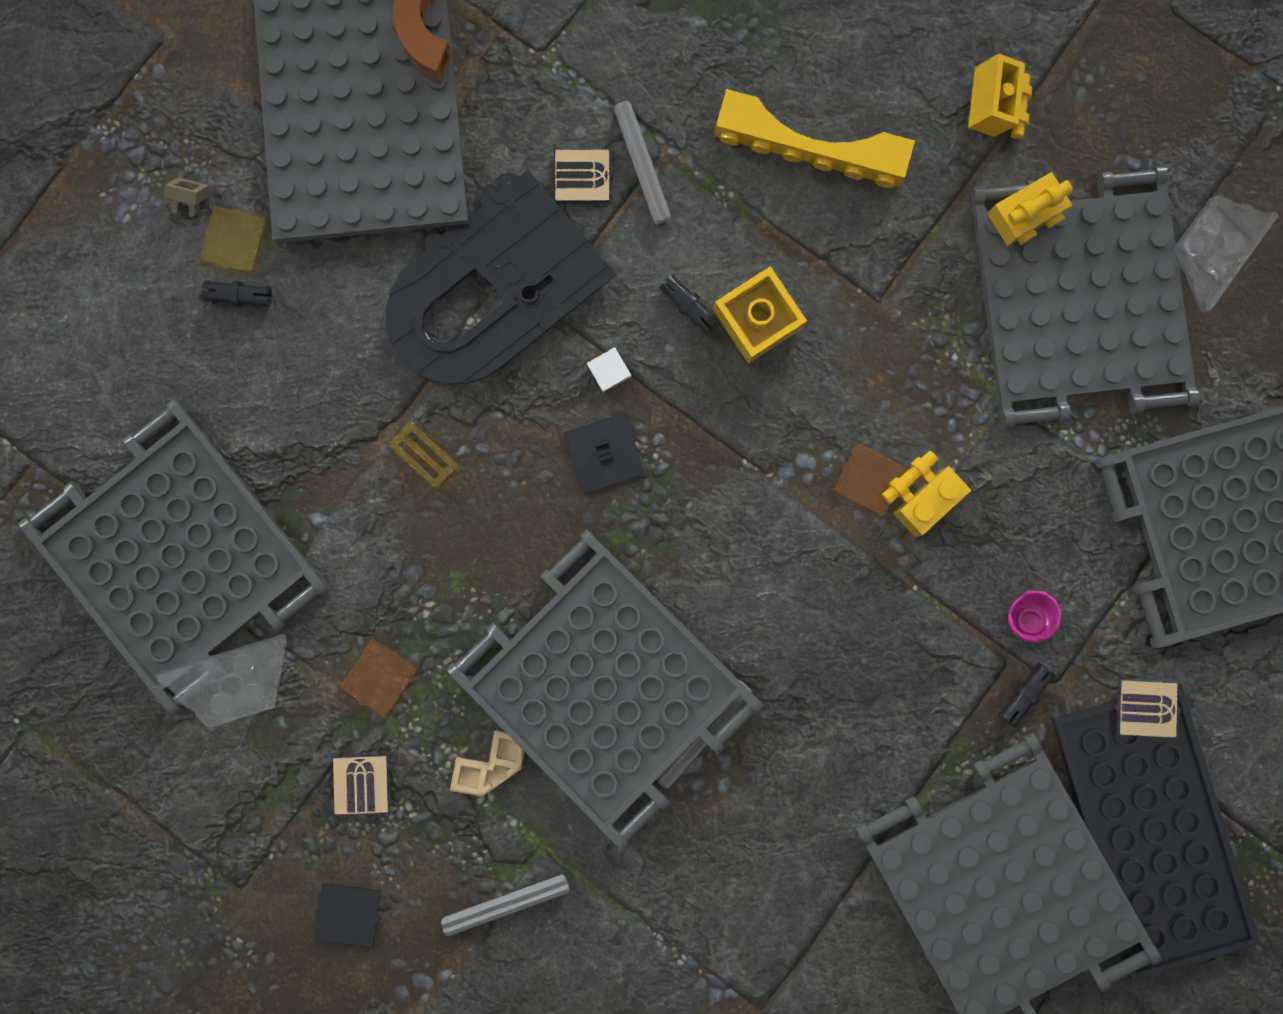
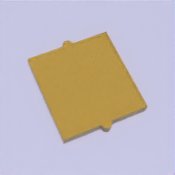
[200,205,267,273]

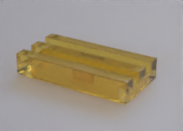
[388,421,459,489]

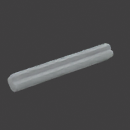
[614,101,671,224]
[656,680,752,789]
[441,875,570,936]

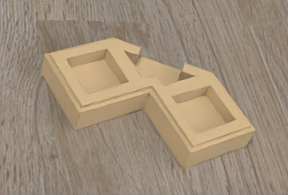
[450,730,525,797]

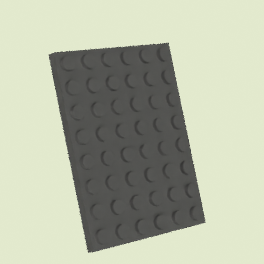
[254,0,469,243]

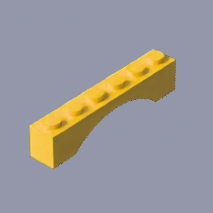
[714,89,915,188]

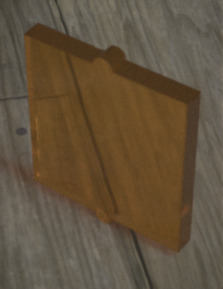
[832,443,908,517]
[340,638,418,717]

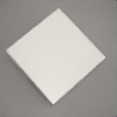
[587,347,631,393]

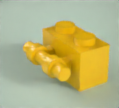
[968,54,1032,139]
[987,172,1073,247]
[881,451,972,537]

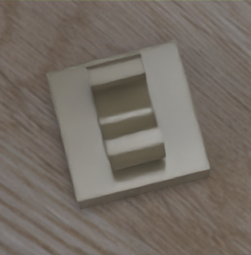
[164,178,209,217]

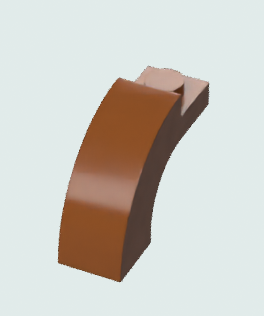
[393,0,452,84]

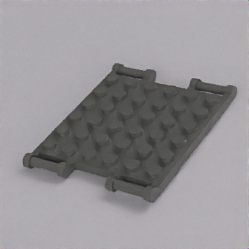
[971,165,1200,429]
[19,398,330,716]
[1094,406,1283,649]
[446,529,765,851]
[856,732,1163,1014]

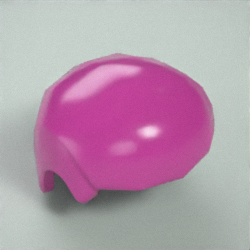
[1008,591,1061,643]

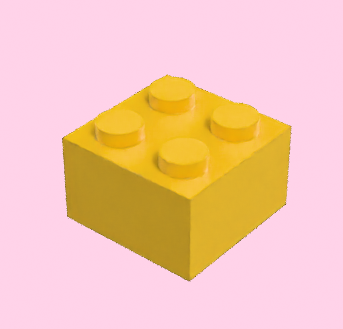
[713,266,807,364]

